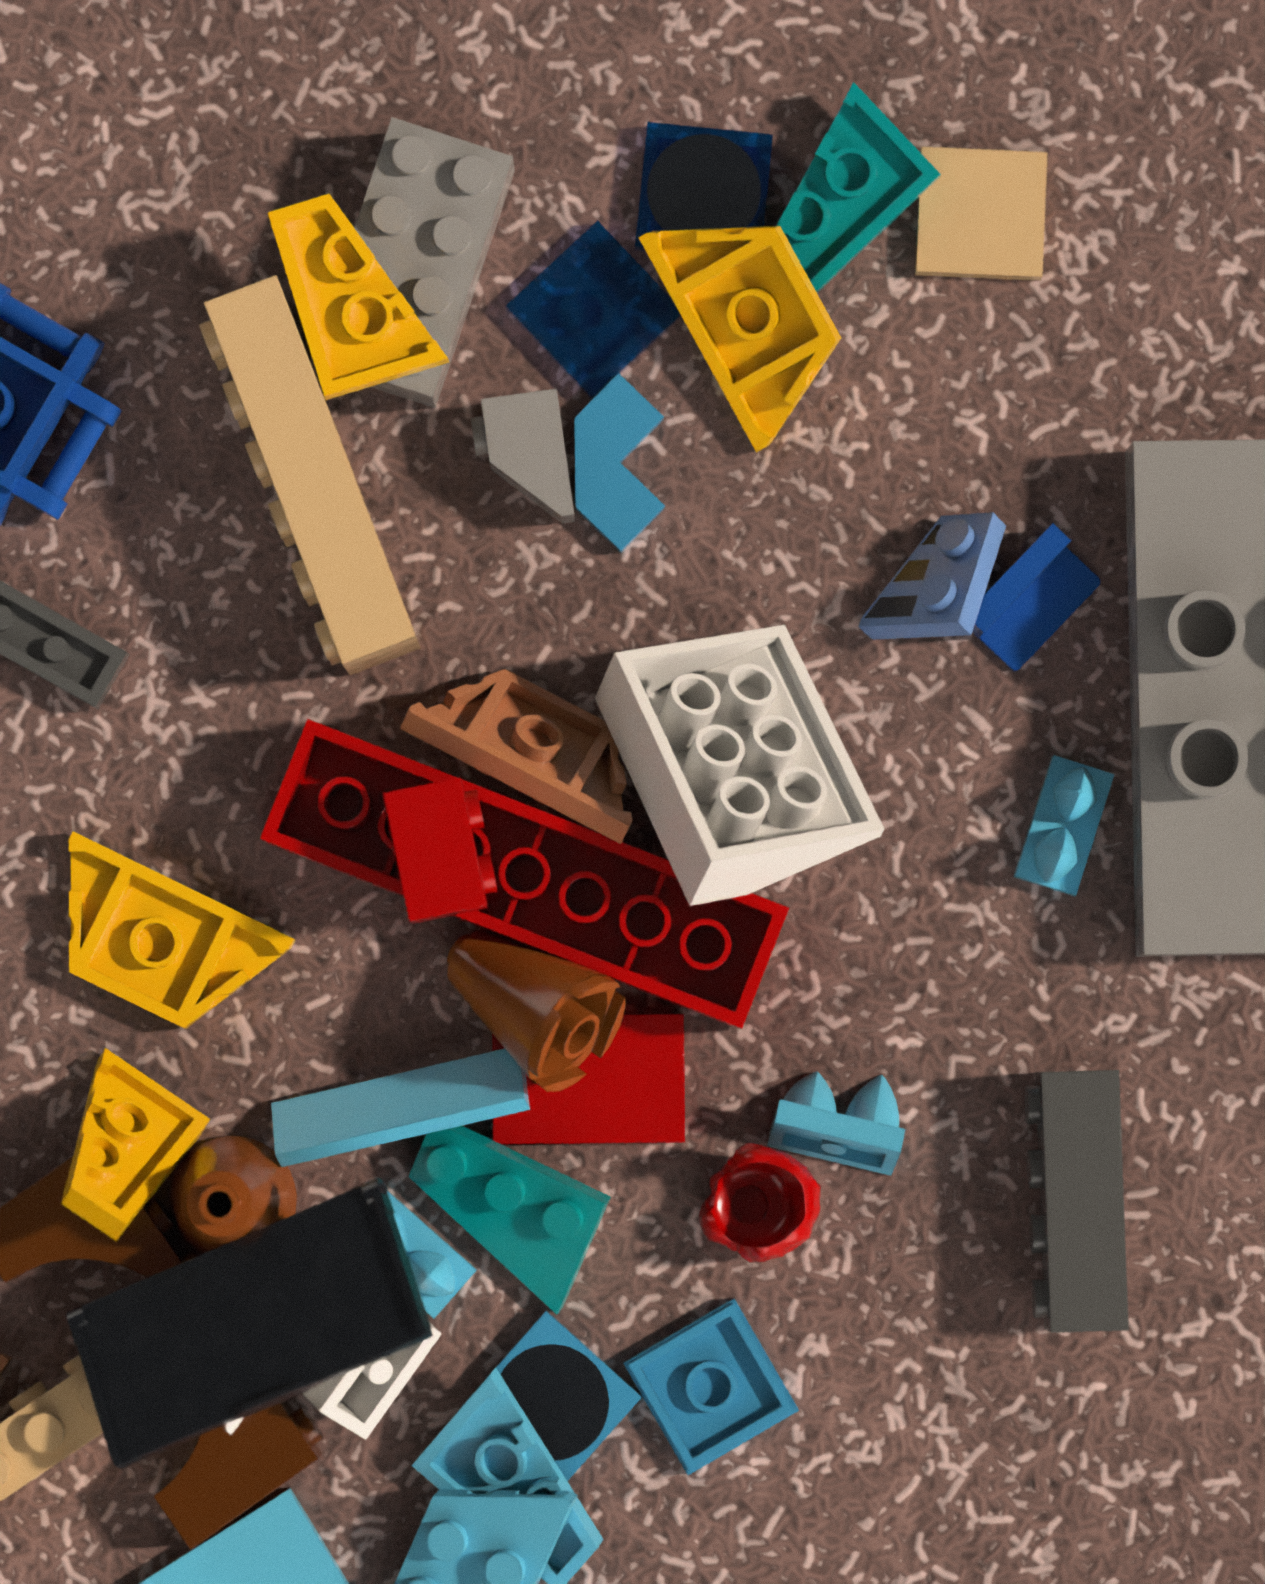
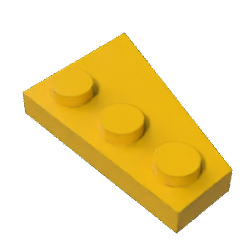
[267,194,449,400]
[61,1048,210,1241]

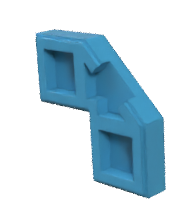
[574,373,665,553]

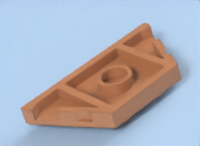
[400,669,633,844]

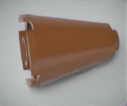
[447,929,626,1092]
[169,1136,297,1255]

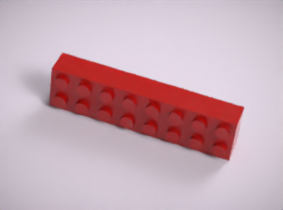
[260,719,789,1029]

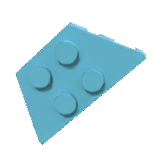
[394,1489,578,1584]

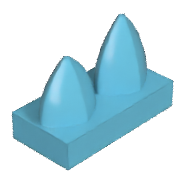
[1014,755,1115,896]
[767,1071,906,1176]
[388,1191,477,1318]

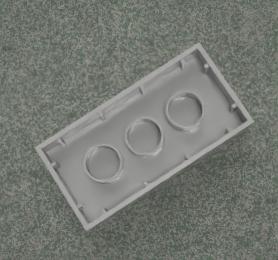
[1125,439,1265,957]

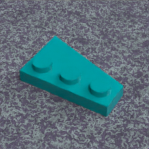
[776,82,941,293]
[408,1126,611,1315]

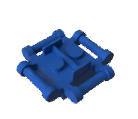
[0,283,122,526]

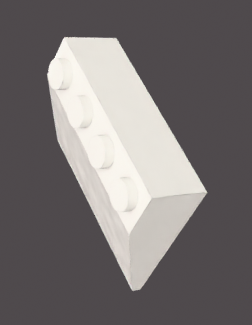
[595,625,884,906]

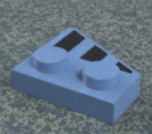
[858,512,1006,640]

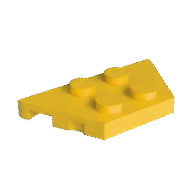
[638,226,841,452]
[68,831,296,1029]

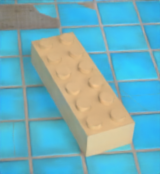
[199,275,421,675]

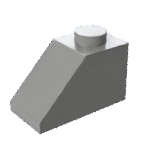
[471,388,575,524]

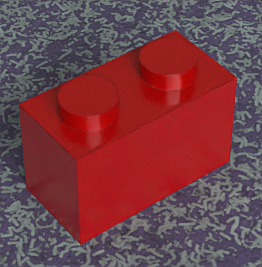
[383,777,498,924]

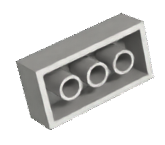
[311,117,515,408]

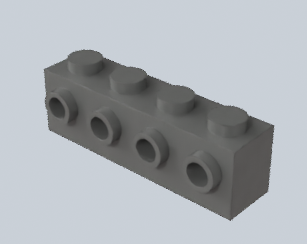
[1025,1070,1129,1333]

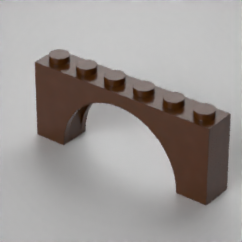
[0,1156,324,1550]

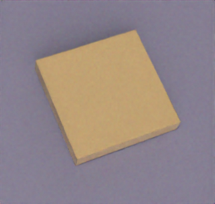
[915,147,1047,281]

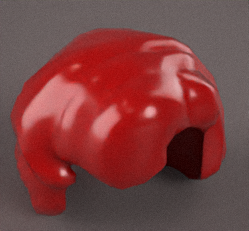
[699,1143,821,1263]

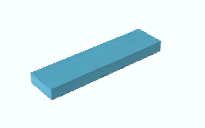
[271,1049,530,1167]

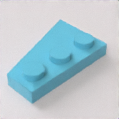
[411,1367,603,1584]

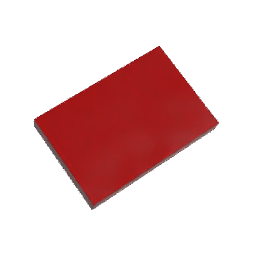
[492,1014,685,1144]

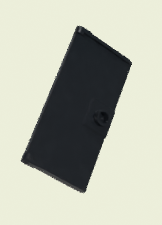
[66,1177,433,1469]

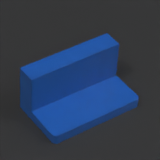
[972,523,1100,671]

